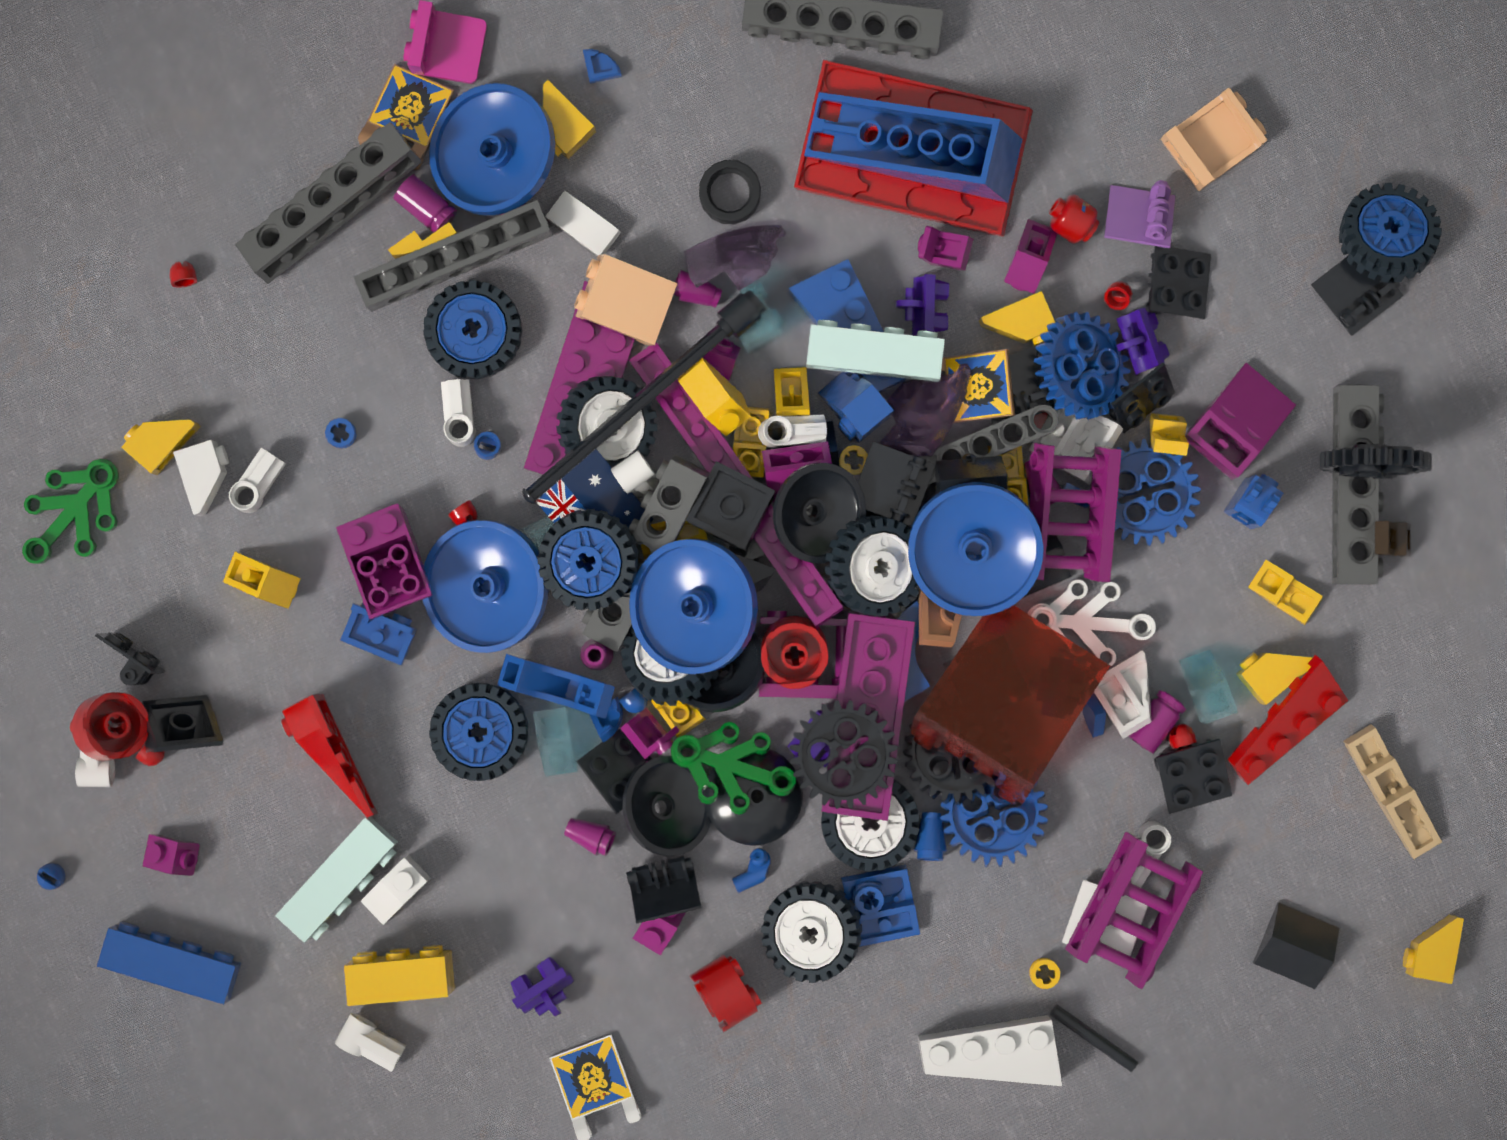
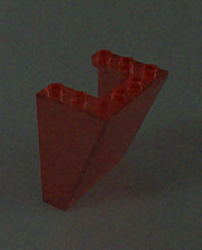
[910,605,1110,804]

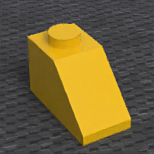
[543,80,596,159]
[979,291,1055,346]
[678,357,751,436]
[121,420,201,475]
[223,552,301,609]
[1236,652,1312,705]
[1403,914,1464,984]

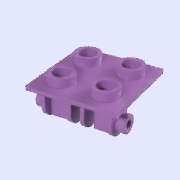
[1104,180,1175,248]

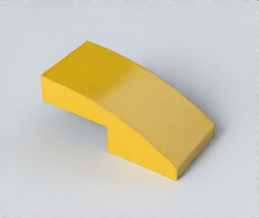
[388,222,457,259]
[1150,413,1189,456]
[1248,560,1323,625]

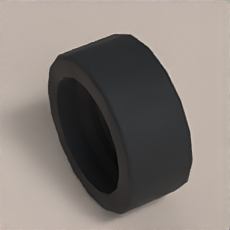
[699,160,761,225]

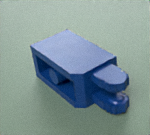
[1223,474,1284,529]

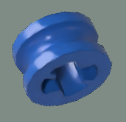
[325,418,357,449]
[853,881,884,914]

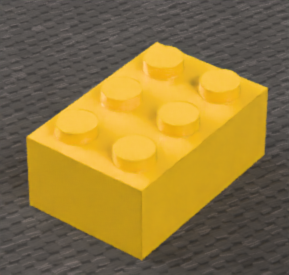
[344,945,455,1006]

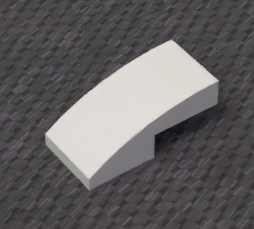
[545,190,621,256]

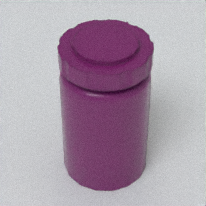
[393,174,457,233]
[1128,690,1186,755]

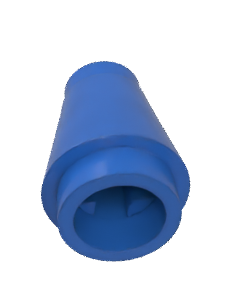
[914,812,947,861]

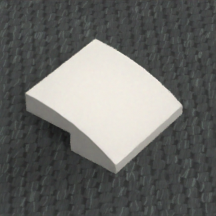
[1029,408,1123,485]
[1062,880,1148,956]

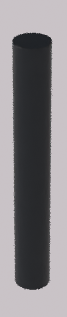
[1050,1004,1138,1072]

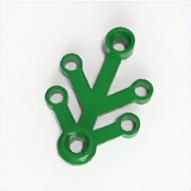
[22,459,119,564]
[671,722,796,815]

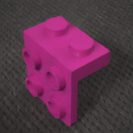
[404,0,487,84]

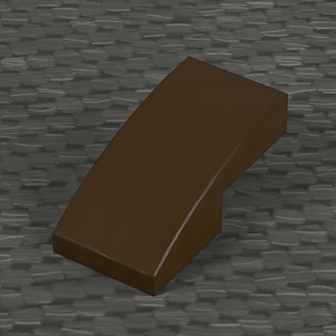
[1375,521,1411,557]

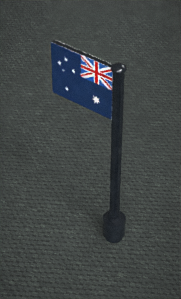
[522,290,766,566]

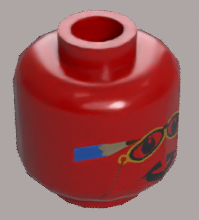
[1049,194,1100,244]

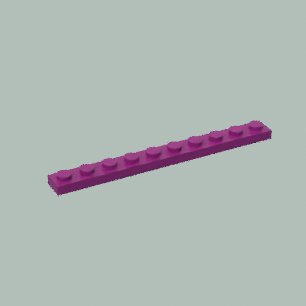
[629,342,844,628]

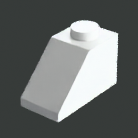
[173,440,229,516]
[361,855,432,925]

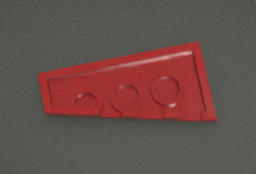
[1227,655,1349,785]

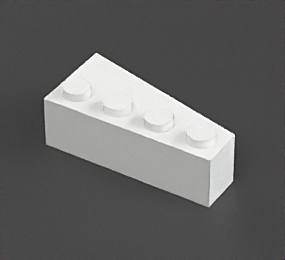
[918,1015,1062,1086]

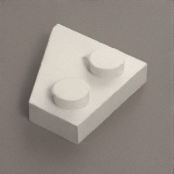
[1088,650,1152,739]

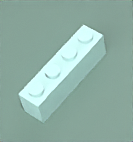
[806,320,945,382]
[275,816,398,943]

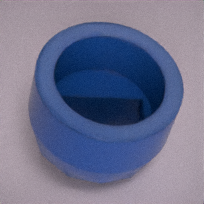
[474,432,501,460]
[619,688,648,713]
[37,863,65,890]

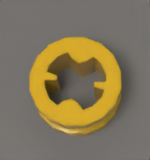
[839,445,868,476]
[1029,958,1060,989]

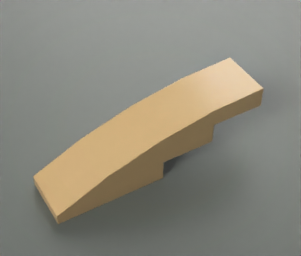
[1343,724,1442,859]

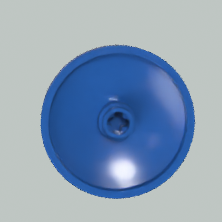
[429,83,555,216]
[908,482,1044,616]
[423,520,549,653]
[629,539,758,674]

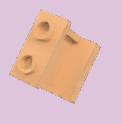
[1160,88,1267,191]
[574,254,677,346]

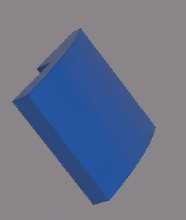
[841,864,920,947]

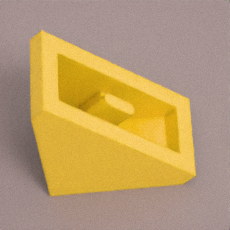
[774,367,810,416]

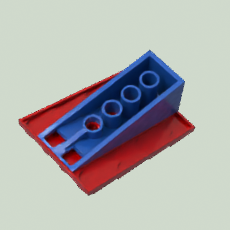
[794,60,1033,237]

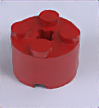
[761,616,828,689]
[70,692,148,761]
[689,954,762,1033]

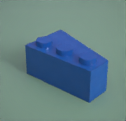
[818,372,894,443]

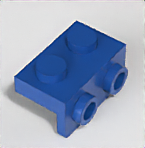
[340,602,418,666]

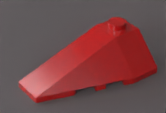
[281,694,378,818]

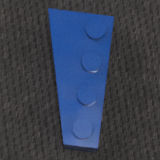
[788,259,906,393]

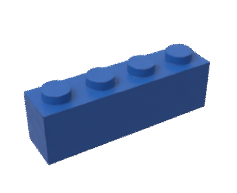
[97,922,241,1005]

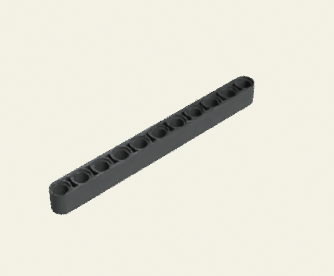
[724,405,1059,560]

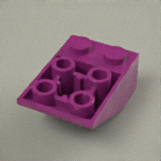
[1185,362,1296,480]
[336,503,433,620]

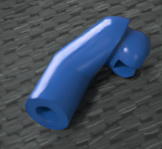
[732,848,771,893]

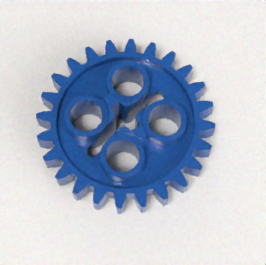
[1034,312,1130,420]
[1115,439,1201,546]
[940,762,1048,867]

